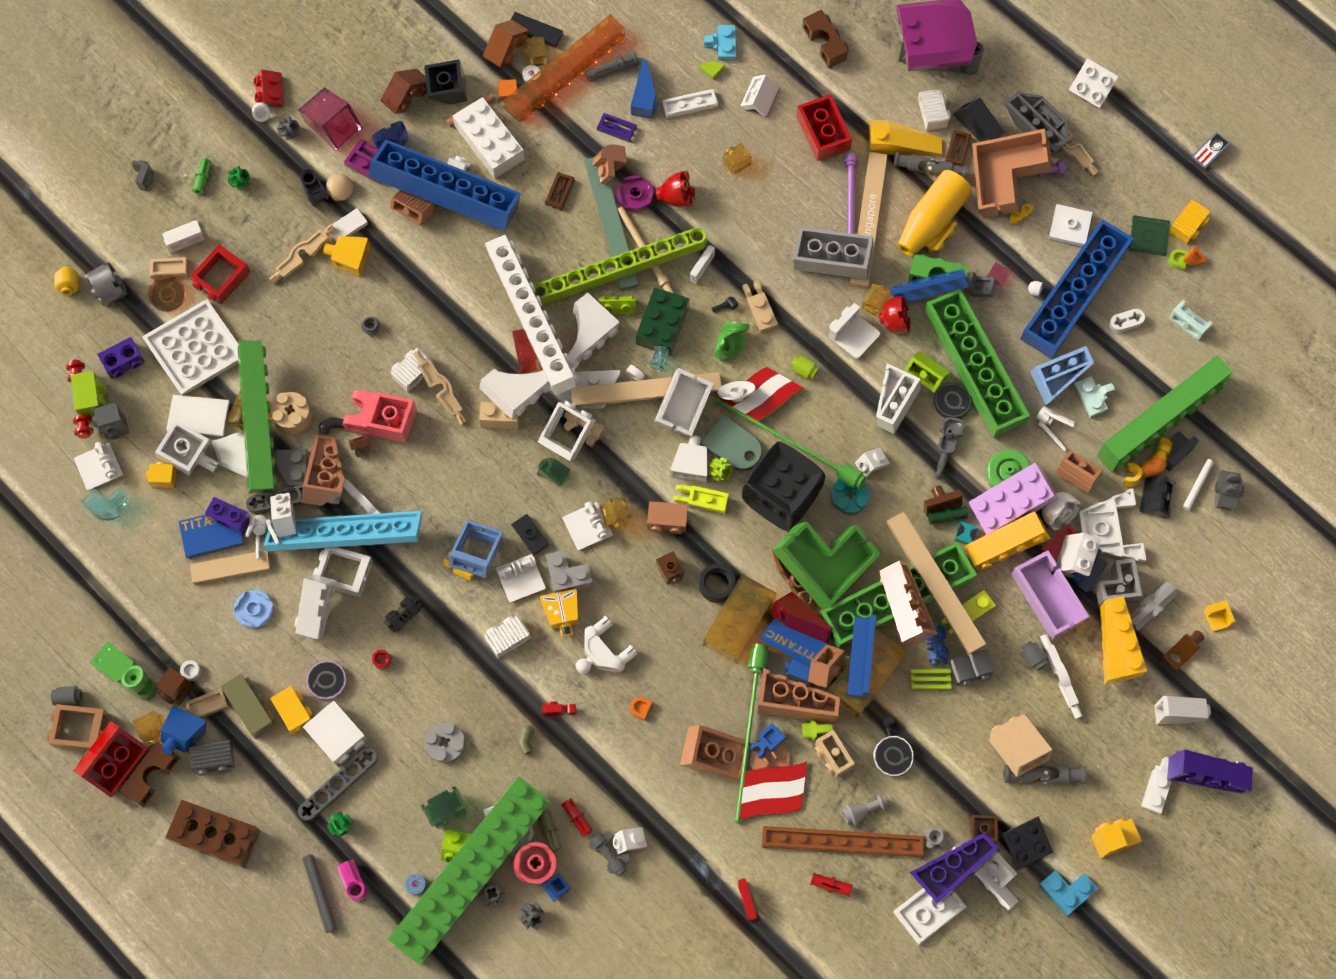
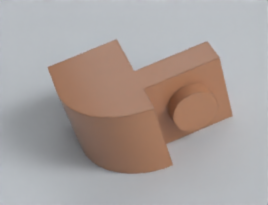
[592,144,627,185]

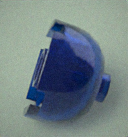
[372,121,409,150]

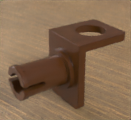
[1163,630,1205,670]

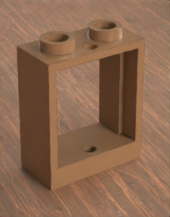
[47,704,108,751]

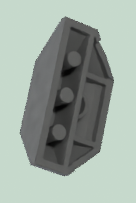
[1004,91,1068,153]

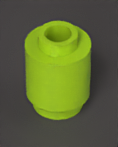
[791,354,820,380]

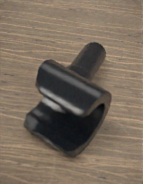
[711,296,738,312]
[882,715,895,737]

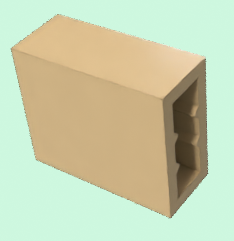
[989,714,1052,777]

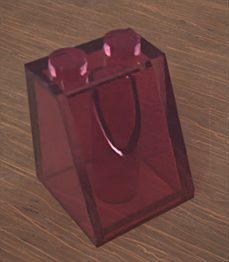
[298,87,363,151]

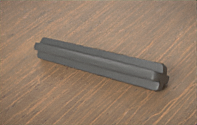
[302,854,337,933]

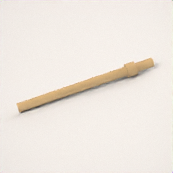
[617,207,675,294]

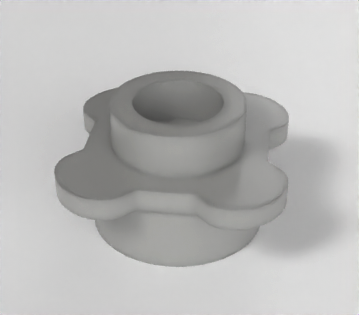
[924,827,946,848]

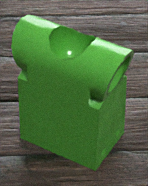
[90,641,157,700]

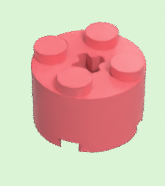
[512,842,556,884]

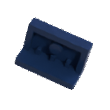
[1071,548,1108,593]

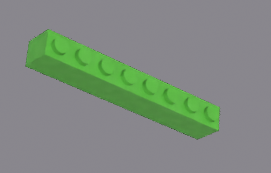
[237,340,277,494]

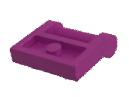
[344,139,378,182]

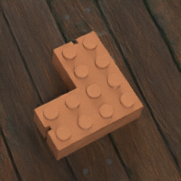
[972,129,1052,218]

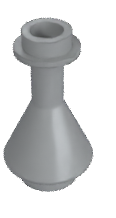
[841,795,888,826]

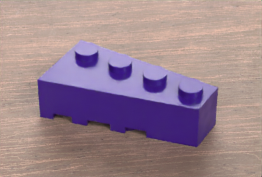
[1167,749,1253,794]
[909,833,1000,905]

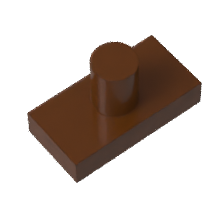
[924,485,963,517]

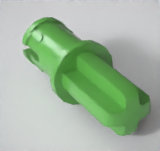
[192,158,212,195]

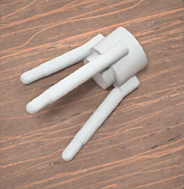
[1036,406,1075,451]
[246,515,280,560]

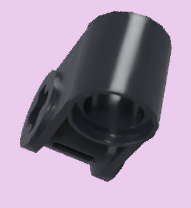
[300,169,329,207]

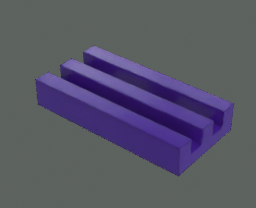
[597,113,637,143]

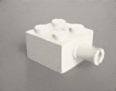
[155,420,219,476]

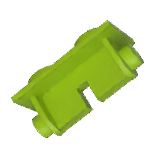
[598,296,636,315]

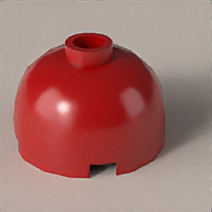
[879,296,911,334]

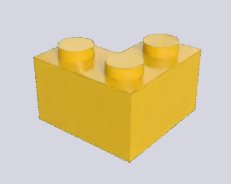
[1091,818,1142,858]

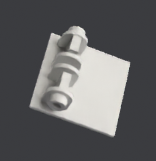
[1069,58,1118,108]
[74,442,123,491]
[562,501,613,551]
[496,554,546,603]

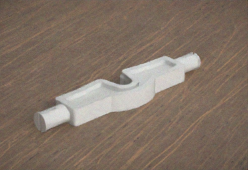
[343,478,380,514]
[1040,634,1083,719]

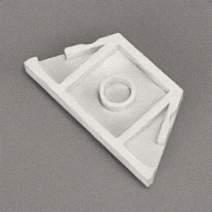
[558,370,620,409]

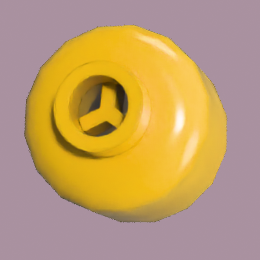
[54,267,79,296]

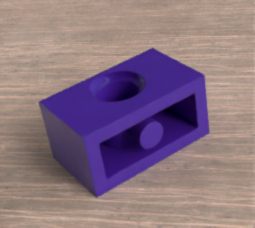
[205,497,251,536]

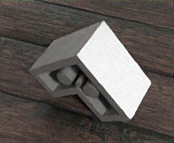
[545,550,593,593]
[1095,558,1142,607]

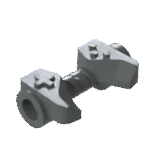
[589,831,630,877]

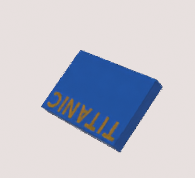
[179,515,244,559]
[760,618,830,666]

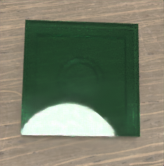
[1129,215,1170,256]

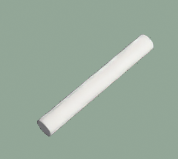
[1183,459,1214,511]

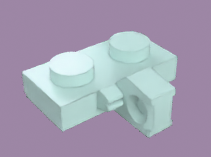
[1074,376,1115,418]

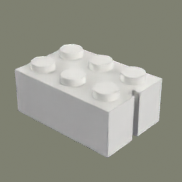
[654,368,714,437]

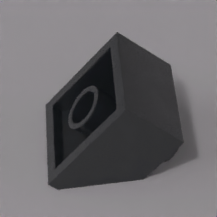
[424,59,467,104]

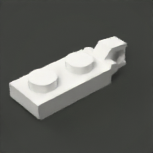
[1141,757,1172,815]

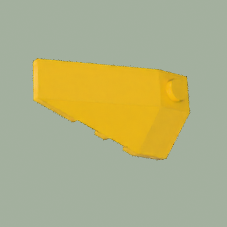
[869,120,942,156]

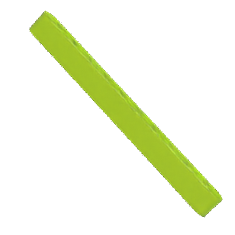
[533,228,707,305]

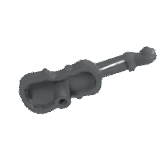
[934,417,965,480]

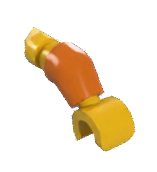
[1123,437,1173,488]

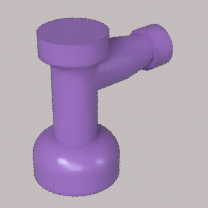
[1038,160,1066,177]

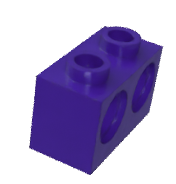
[97,337,145,379]

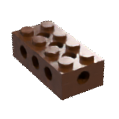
[165,800,261,869]

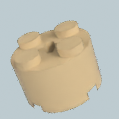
[271,392,312,436]

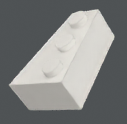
[876,364,921,434]
[294,574,337,639]

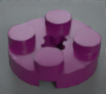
[617,175,653,212]

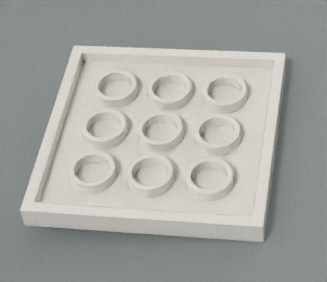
[142,299,238,396]

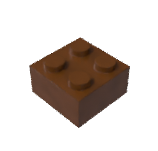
[970,815,998,843]

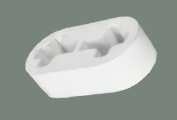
[1109,309,1145,333]

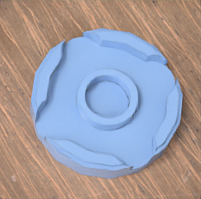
[234,590,273,629]

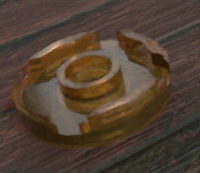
[148,276,186,312]

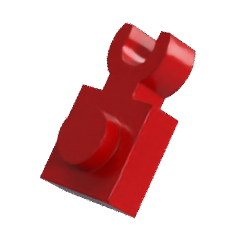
[542,701,577,717]

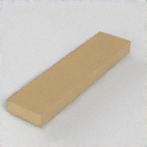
[190,551,271,584]

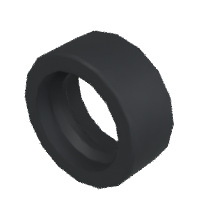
[699,564,736,603]

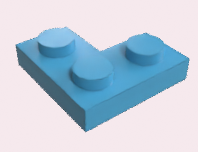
[1039,870,1098,916]

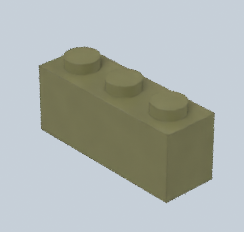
[220,674,275,739]

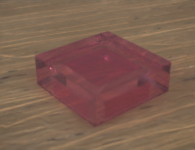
[986,262,1011,288]

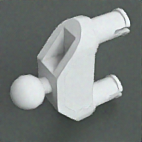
[576,616,638,674]

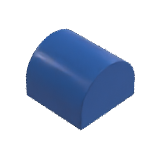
[542,873,571,902]

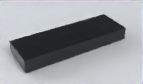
[511,12,563,48]

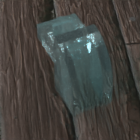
[81,487,130,521]

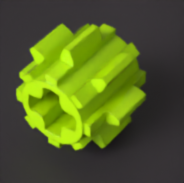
[707,457,733,482]

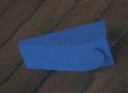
[631,59,659,119]

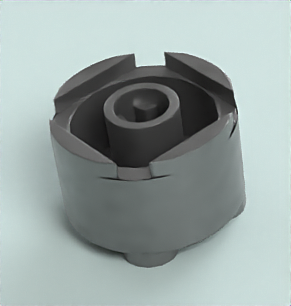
[85,262,127,306]

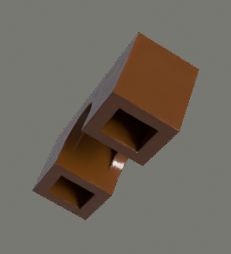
[802,9,849,69]
[119,741,180,807]

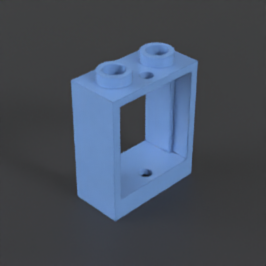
[449,520,503,578]

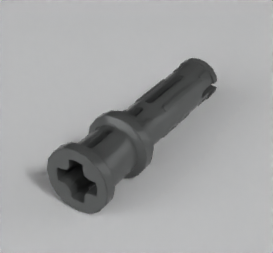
[585,50,639,81]

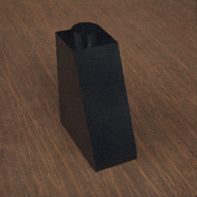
[953,97,1005,142]

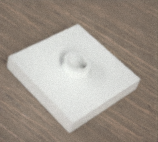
[1048,204,1092,247]

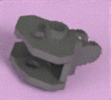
[1214,470,1244,512]

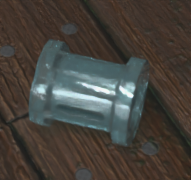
[648,346,670,371]

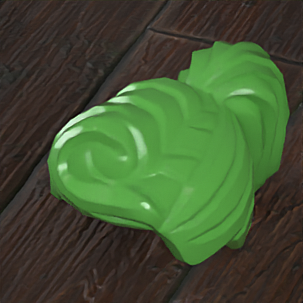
[714,322,750,361]

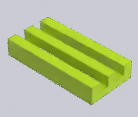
[911,669,952,690]

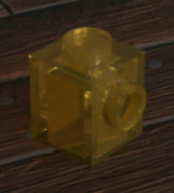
[524,37,548,66]
[722,143,752,175]
[861,284,890,317]
[599,498,632,529]
[132,710,165,743]

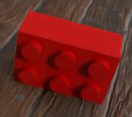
[796,94,852,161]
[73,721,149,798]

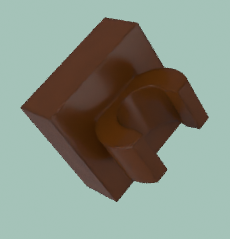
[349,435,370,458]

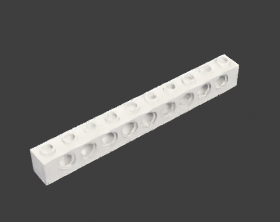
[485,235,577,395]

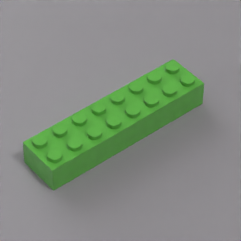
[924,289,1030,438]
[1097,355,1233,473]
[819,542,977,649]

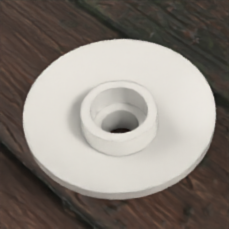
[718,381,755,402]

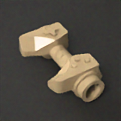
[564,409,605,447]

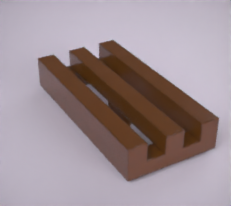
[945,130,971,166]
[545,172,575,211]

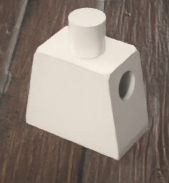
[671,435,707,482]

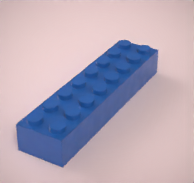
[369,140,521,231]
[1020,219,1134,359]

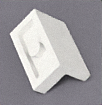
[741,75,779,116]
[162,220,205,253]

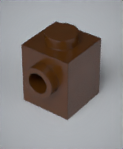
[656,551,684,584]

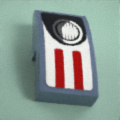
[1192,132,1231,170]

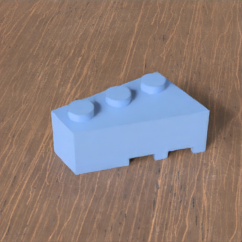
[1030,346,1094,405]

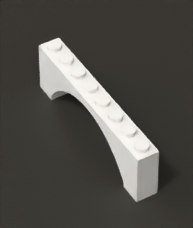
[479,293,619,419]

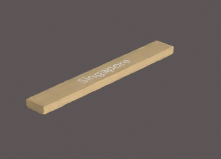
[850,152,887,288]

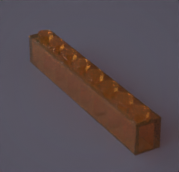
[504,14,625,123]

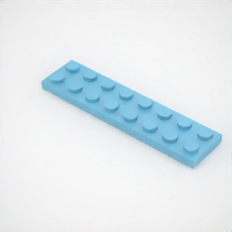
[263,511,423,551]

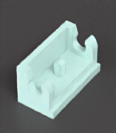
[1169,300,1213,340]

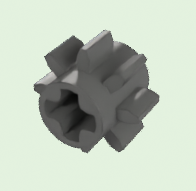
[277,116,300,140]
[480,882,506,908]
[518,902,545,929]

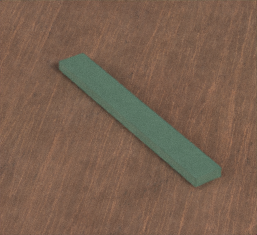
[584,157,638,291]

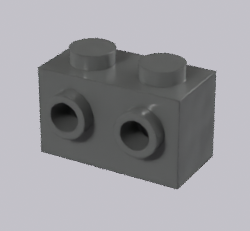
[92,403,129,439]

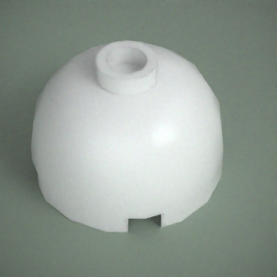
[1042,492,1080,531]

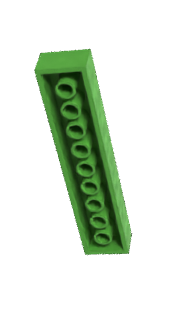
[388,776,551,965]

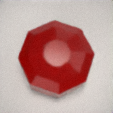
[372,650,391,669]

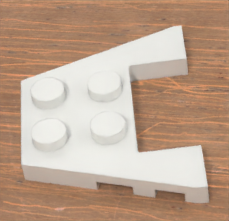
[1078,489,1146,562]

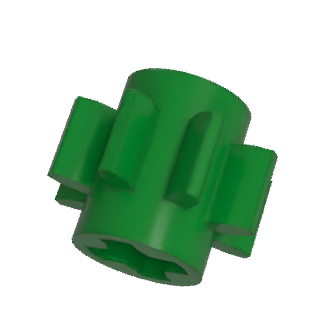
[227,166,250,190]
[327,811,353,837]

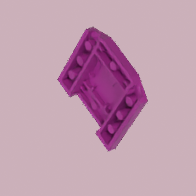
[896,0,977,71]

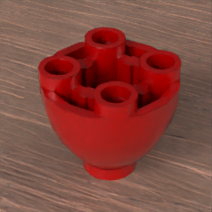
[656,171,695,208]

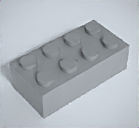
[793,227,874,279]

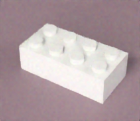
[453,97,525,179]

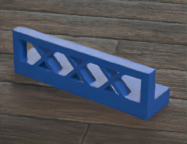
[890,268,968,302]
[847,615,876,698]

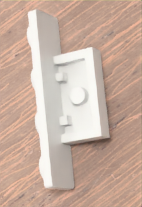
[953,840,1018,910]

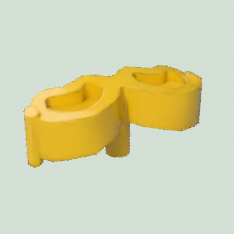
[1010,204,1034,225]

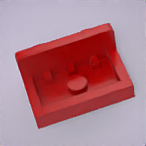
[253,69,284,108]

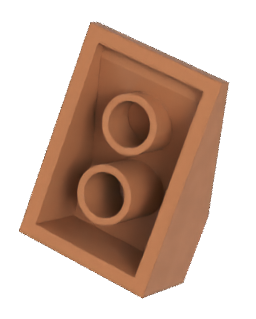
[680,725,751,781]

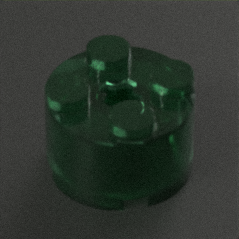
[420,786,468,829]

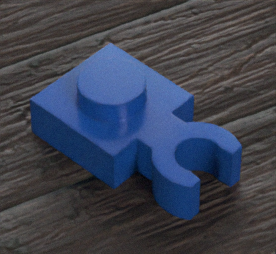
[750,723,787,759]

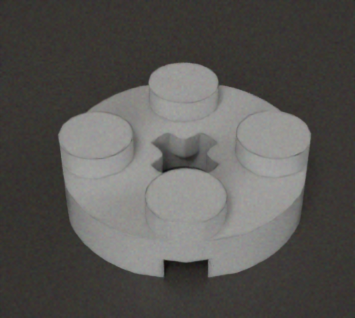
[425,722,465,763]

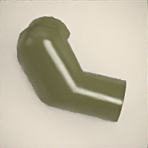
[517,725,535,755]

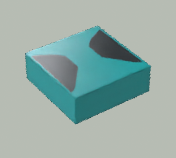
[954,521,979,545]

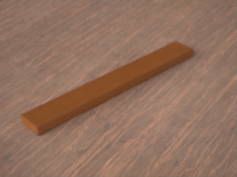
[762,826,925,857]

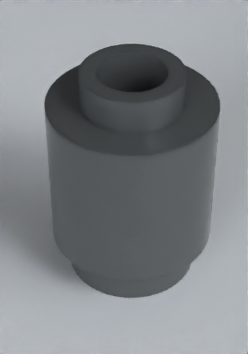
[1020,641,1049,671]
[51,686,83,706]

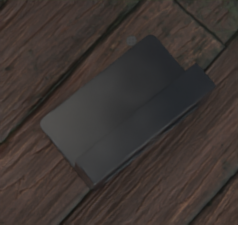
[1166,431,1199,472]
[1140,475,1176,518]

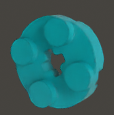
[831,480,870,515]

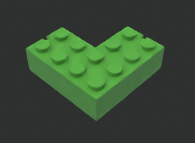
[771,521,881,608]

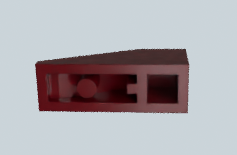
[771,591,833,643]

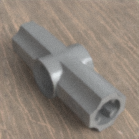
[1130,582,1179,632]

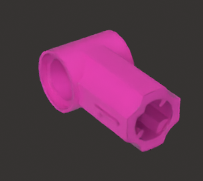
[337,860,368,902]

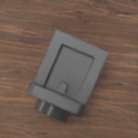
[131,160,154,191]
[967,272,997,297]

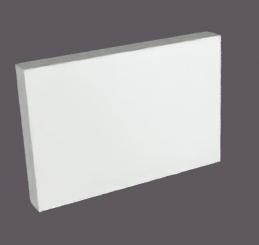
[166,395,230,438]
[893,888,967,945]

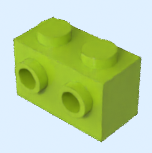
[904,351,950,392]

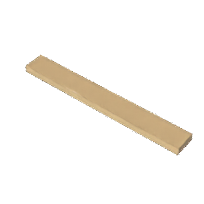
[570,372,721,407]
[886,512,986,655]

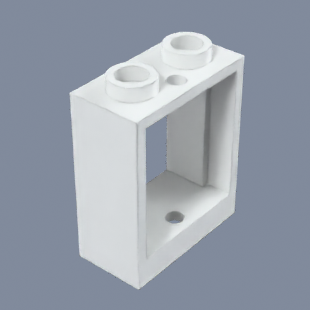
[538,400,596,461]
[313,547,373,598]

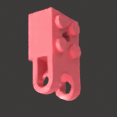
[342,390,417,443]

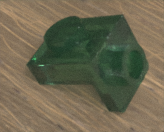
[537,457,571,486]

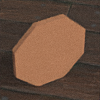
[749,743,790,770]

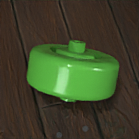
[986,449,1032,488]

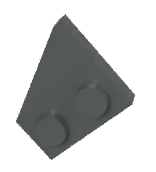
[271,448,308,488]

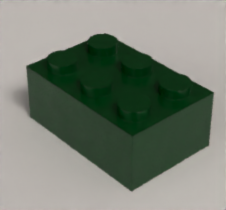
[636,287,690,356]

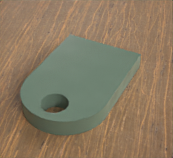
[700,415,761,471]

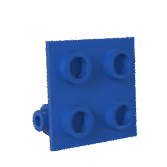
[926,619,949,665]

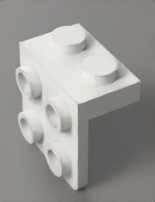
[829,303,880,359]

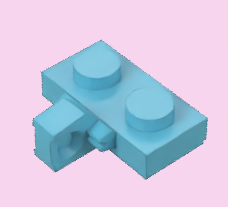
[704,25,736,60]

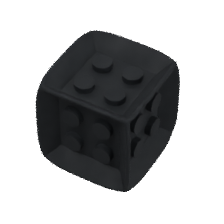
[742,441,825,532]

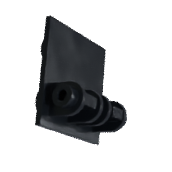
[383,596,422,633]
[1001,816,1053,870]

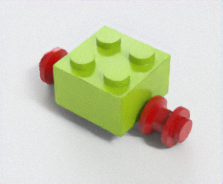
[66,359,108,439]

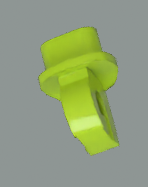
[802,720,833,741]

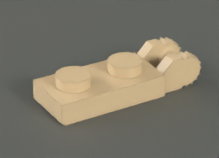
[743,280,778,333]

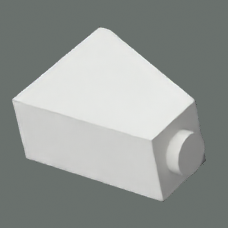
[1154,696,1211,725]

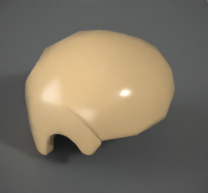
[325,173,354,201]

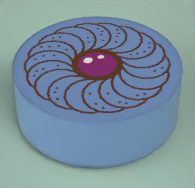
[405,874,426,895]

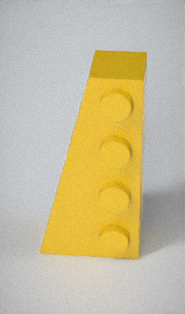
[965,511,1051,570]
[1100,596,1147,685]

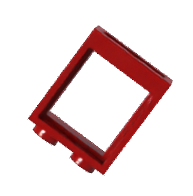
[190,244,250,304]

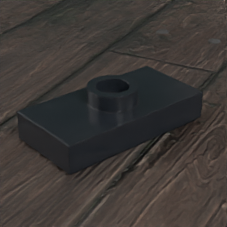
[511,514,549,556]

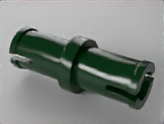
[928,506,969,525]

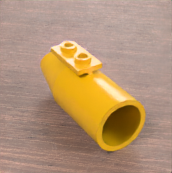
[897,170,972,257]

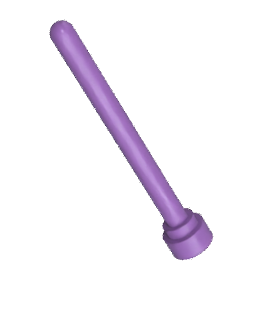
[844,153,859,234]

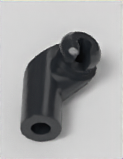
[318,417,345,435]

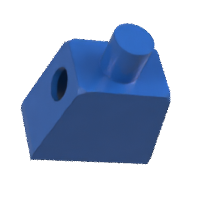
[160,706,207,755]

